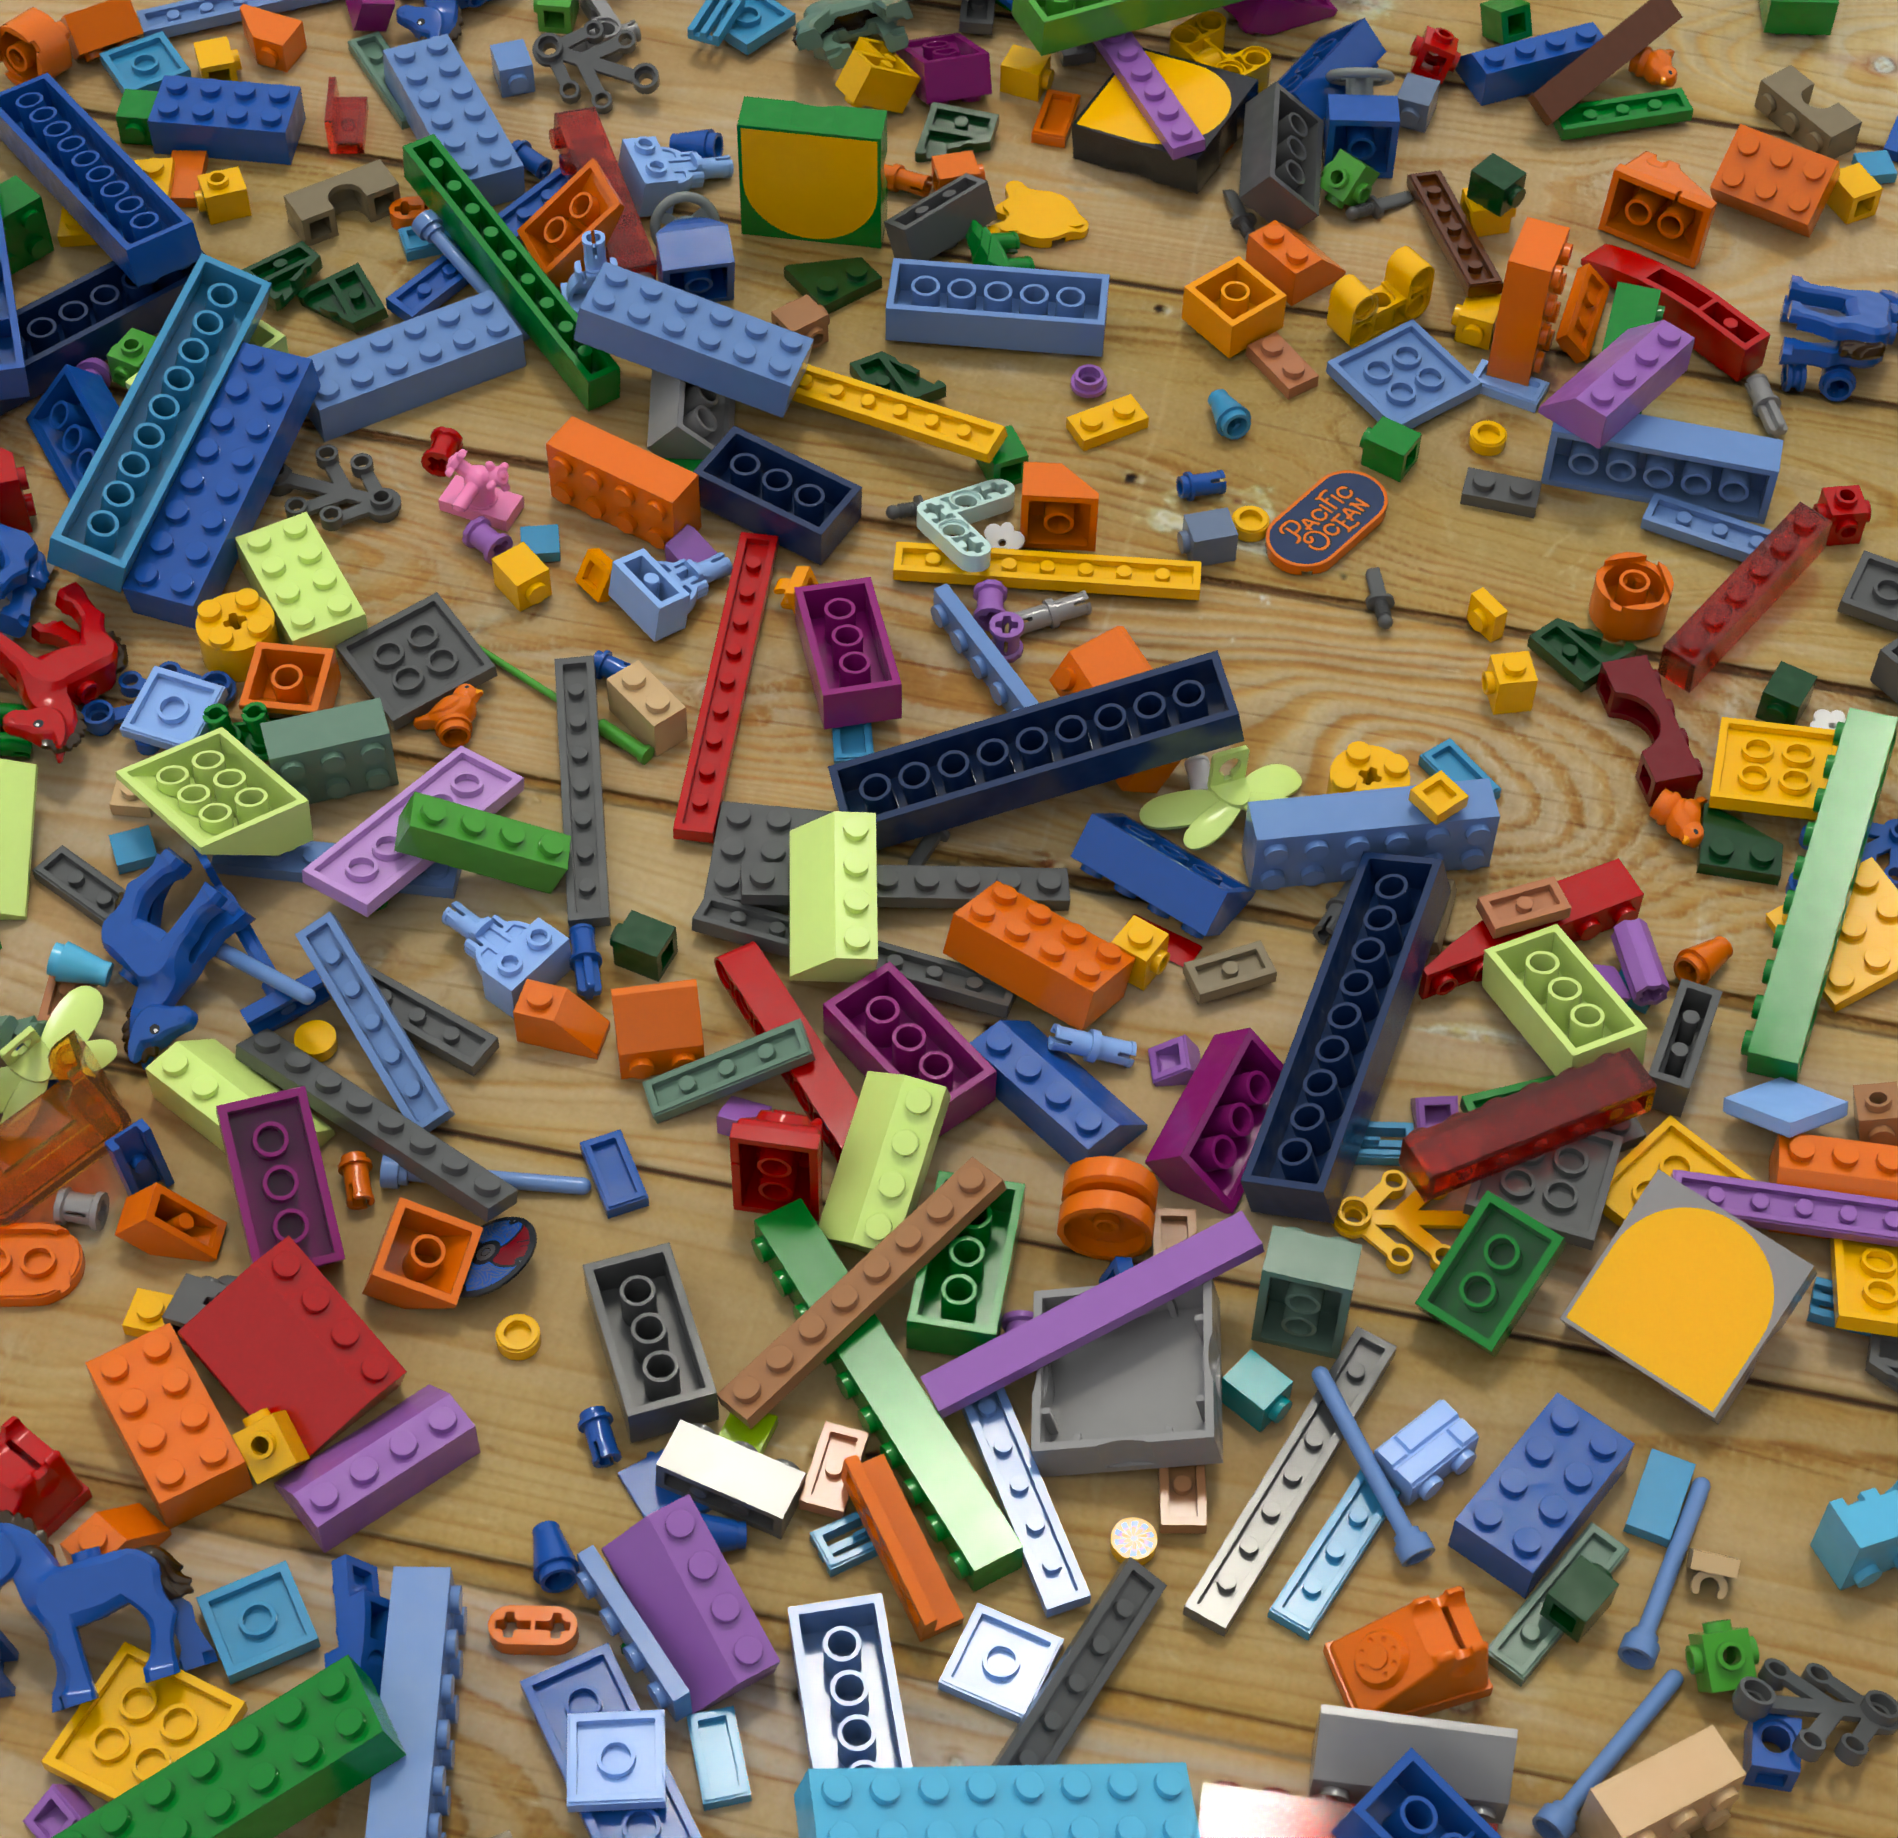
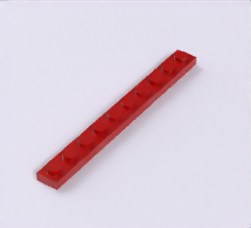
[673,532,779,843]

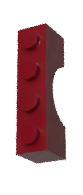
[1596,655,1703,807]

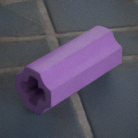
[1611,918,1670,1007]

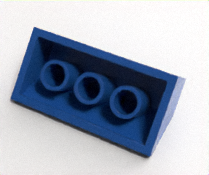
[1277,18,1386,125]
[1455,22,1603,106]
[26,364,119,500]
[1071,813,1256,939]
[970,1020,1148,1164]

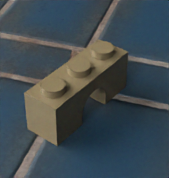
[1754,65,1862,159]
[284,159,401,246]

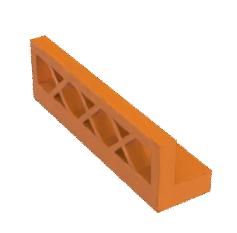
[841,1453,964,1642]

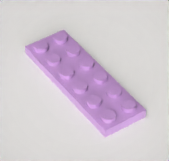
[302,746,524,917]

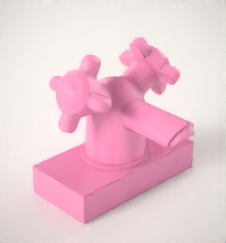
[438,449,524,532]

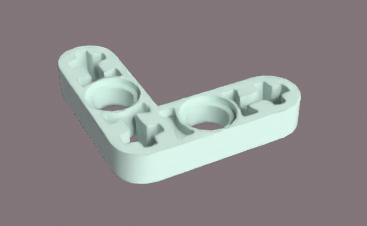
[916,479,1015,572]

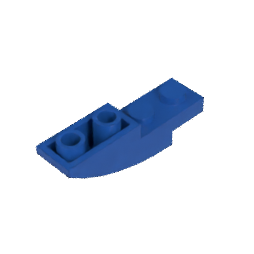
[324,1554,390,1697]

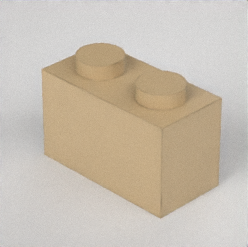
[606,660,688,757]

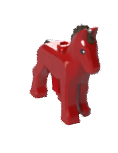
[0,582,129,764]

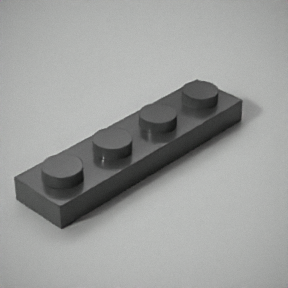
[364,963,499,1076]

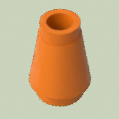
[1673,936,1733,985]

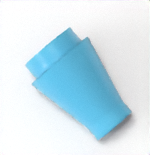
[46,941,114,987]

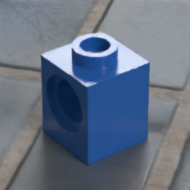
[1742,1713,1802,1792]

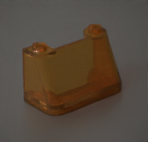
[0,1030,132,1227]

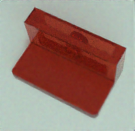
[324,77,369,154]

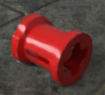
[421,426,463,477]

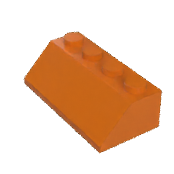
[1049,626,1181,794]
[1768,1134,1898,1239]

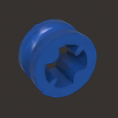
[1781,364,1807,392]

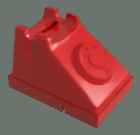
[729,1109,823,1221]
[0,1416,92,1538]

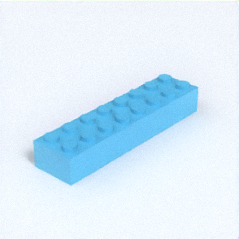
[794,1762,1200,1838]

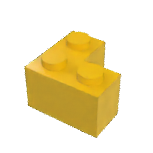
[835,36,921,113]

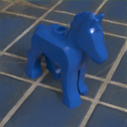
[0,523,50,638]

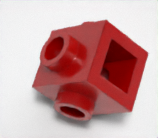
[1409,26,1461,85]
[1812,485,1871,546]

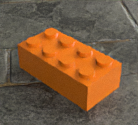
[1486,217,1573,386]
[546,416,702,550]
[943,881,1136,1031]
[85,1323,253,1529]

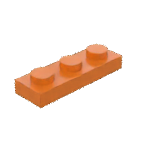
[1555,263,1610,364]

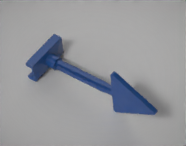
[192,846,332,1035]
[16,1040,175,1196]

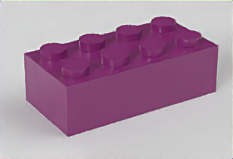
[794,577,902,729]
[823,961,997,1138]
[216,1086,345,1268]

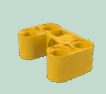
[1169,11,1271,93]
[1327,246,1435,348]

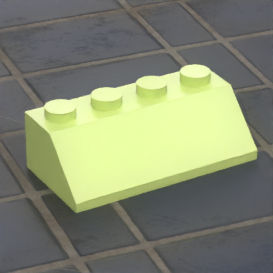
[789,811,878,983]
[145,1039,335,1153]
[819,1071,951,1253]

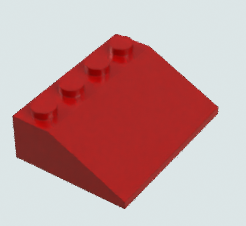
[177,1235,407,1470]

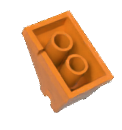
[1598,151,1717,268]
[1323,1586,1493,1717]

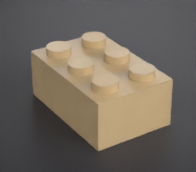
[1576,1725,1747,1838]

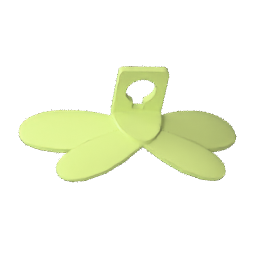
[1139,745,1302,850]
[0,986,117,1143]

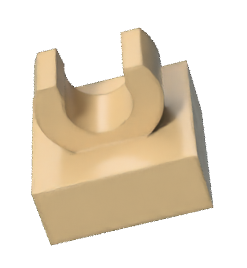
[1686,1547,1741,1599]

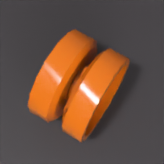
[1057,1156,1159,1261]

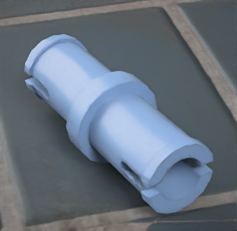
[1048,1023,1137,1068]

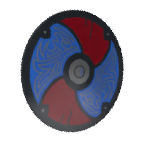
[459,1217,537,1298]

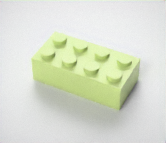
[234,512,368,657]
[1482,924,1648,1092]

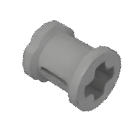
[53,1186,109,1231]

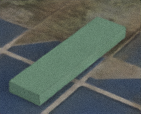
[348,31,410,130]
[642,1018,816,1124]
[1488,1522,1630,1687]

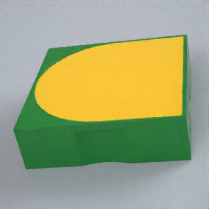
[737,96,887,248]

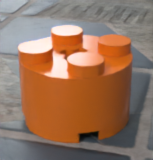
[0,7,72,85]
[1589,552,1674,642]

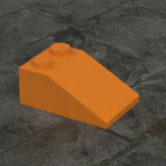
[517,158,625,288]

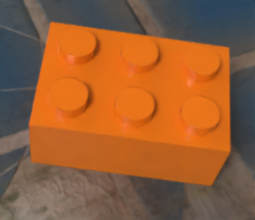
[1710,124,1840,238]

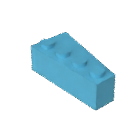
[1810,1480,1898,1591]

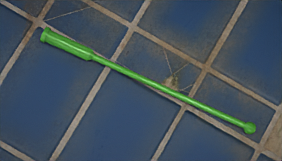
[478,644,655,765]

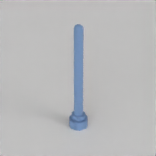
[411,209,530,341]
[215,943,316,1005]
[380,1155,591,1195]
[1312,1366,1436,1567]
[1618,1477,1711,1670]
[1532,1669,1683,1838]

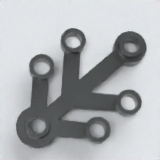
[532,20,660,114]
[269,445,402,531]
[1732,1658,1898,1767]

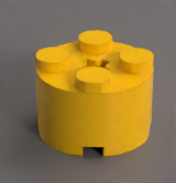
[195,588,280,682]
[1326,741,1411,794]

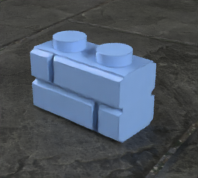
[1374,1399,1479,1506]

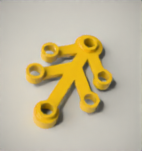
[1332,1169,1471,1274]

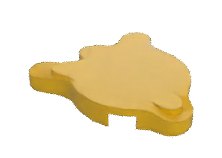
[987,180,1089,248]

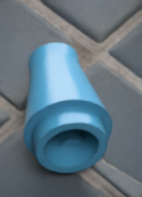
[1208,389,1251,439]

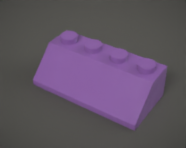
[1538,320,1695,449]
[274,1384,480,1553]
[601,1494,780,1714]

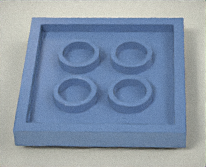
[1326,319,1482,429]

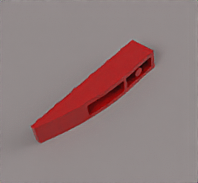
[1580,243,1770,382]
[1418,858,1644,1000]

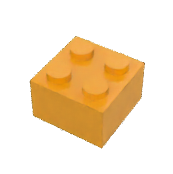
[1181,256,1287,358]

